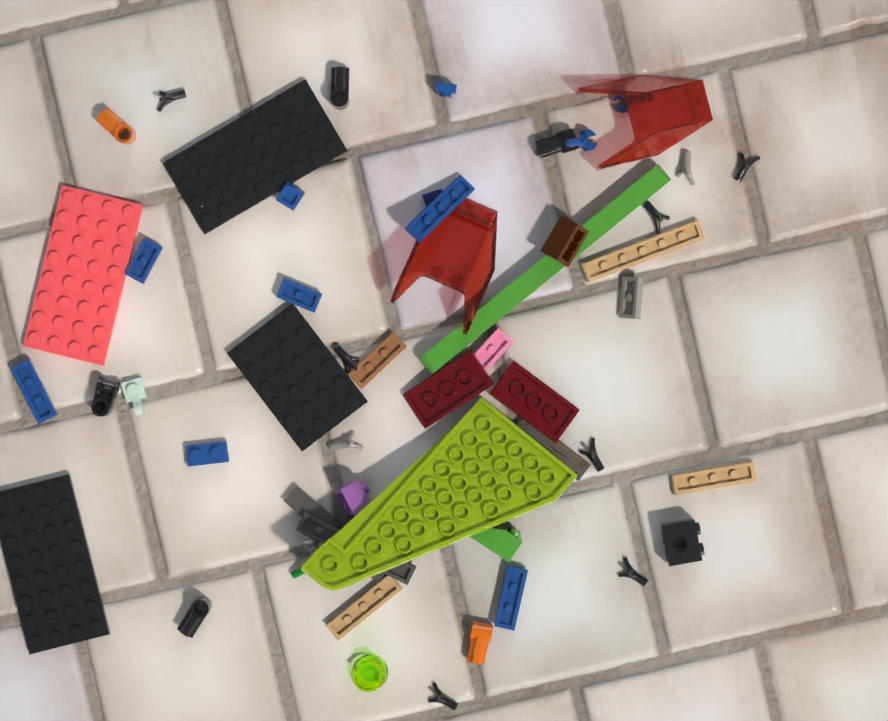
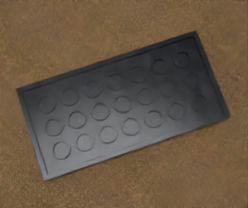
[163,79,347,235]
[0,474,111,655]

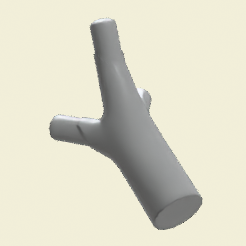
[676,152,695,185]
[329,431,363,452]

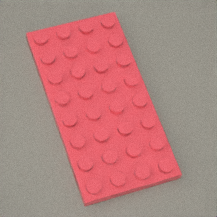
[23,185,144,366]

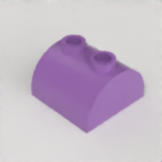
[333,479,374,521]

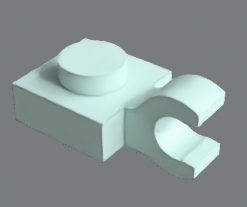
[121,377,147,415]

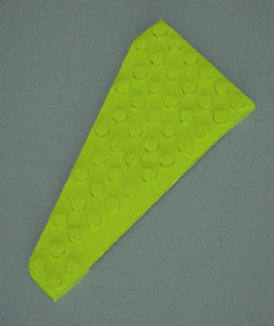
[301,397,577,591]

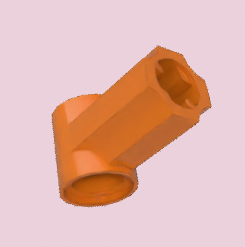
[96,107,136,145]
[467,621,493,664]

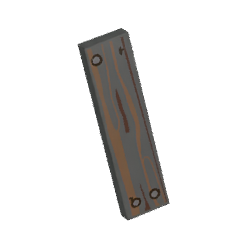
[517,419,591,481]

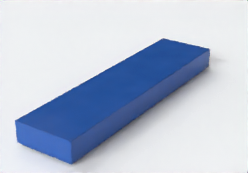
[405,174,475,243]

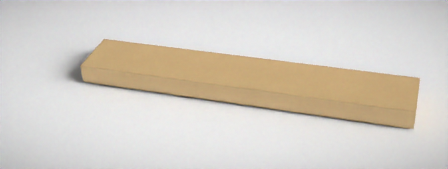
[581,219,705,283]

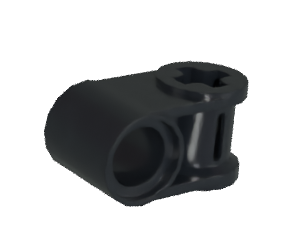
[91,376,121,417]

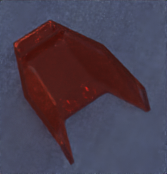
[577,75,713,171]
[390,198,498,335]

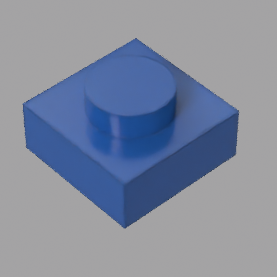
[435,82,457,98]
[276,181,305,211]

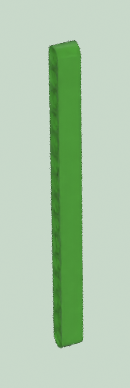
[419,164,671,375]

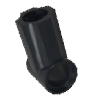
[330,67,350,110]
[535,128,579,158]
[177,596,212,638]

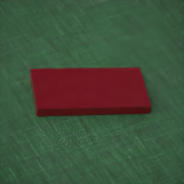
[403,349,494,429]
[489,360,580,443]

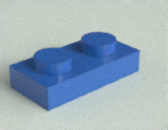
[125,238,163,284]
[276,278,322,313]
[185,441,229,467]

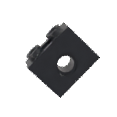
[660,518,705,567]

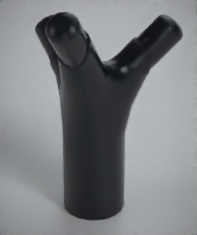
[157,89,186,112]
[734,153,760,182]
[643,201,670,234]
[334,345,359,373]
[579,438,604,472]
[618,557,648,586]
[428,682,458,710]

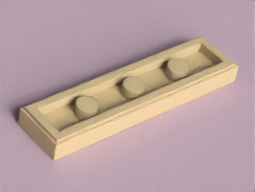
[671,461,756,495]
[325,575,403,641]

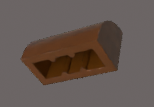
[540,215,589,267]

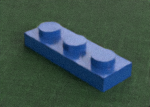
[10,359,58,424]
[494,565,528,631]

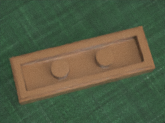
[348,331,407,389]

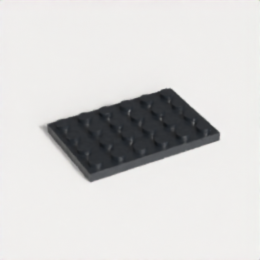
[227,304,368,451]

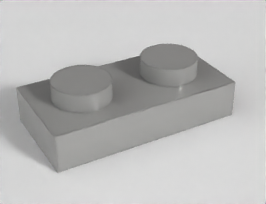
[619,276,643,319]

